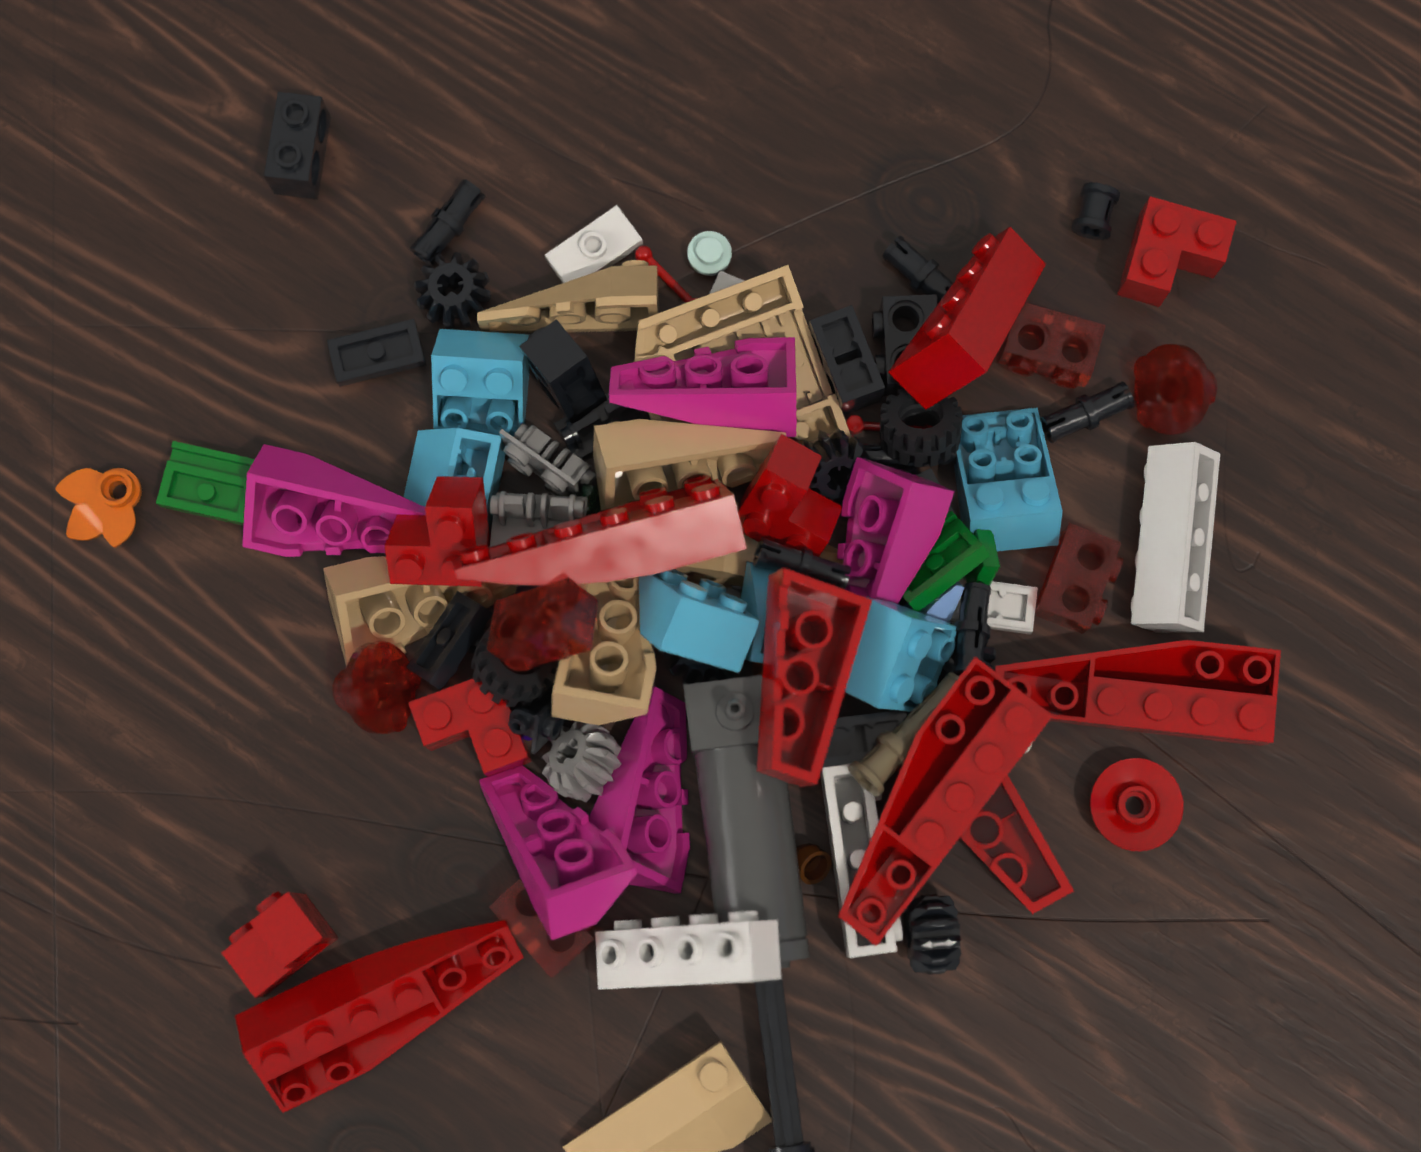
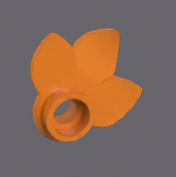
[55,468,142,548]

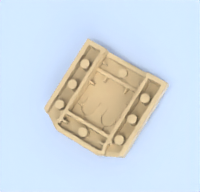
[634,265,851,484]

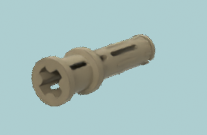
[848,672,959,796]

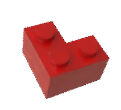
[1117,196,1237,307]
[737,434,842,556]
[384,476,491,587]
[408,678,532,777]
[221,891,339,998]

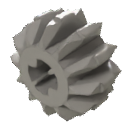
[542,721,622,802]

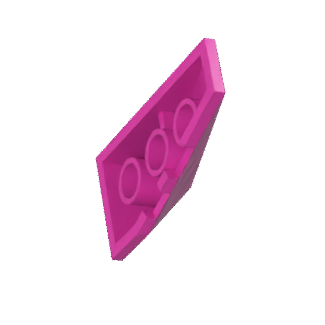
[609,337,796,437]
[242,444,426,557]
[837,457,954,604]
[589,686,690,894]
[479,765,637,940]

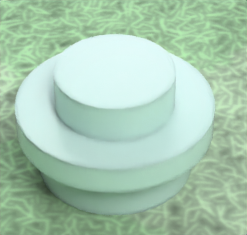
[687,231,732,276]

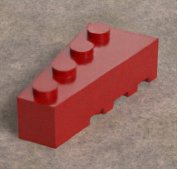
[888,227,1046,410]
[757,568,872,787]
[897,767,1074,914]

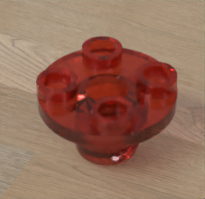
[1134,344,1217,435]
[332,641,421,734]

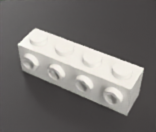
[1131,442,1220,633]
[820,764,903,958]
[595,911,781,989]

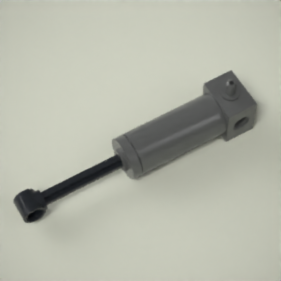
[684,675,815,1152]

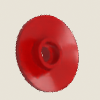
[1090,758,1184,852]

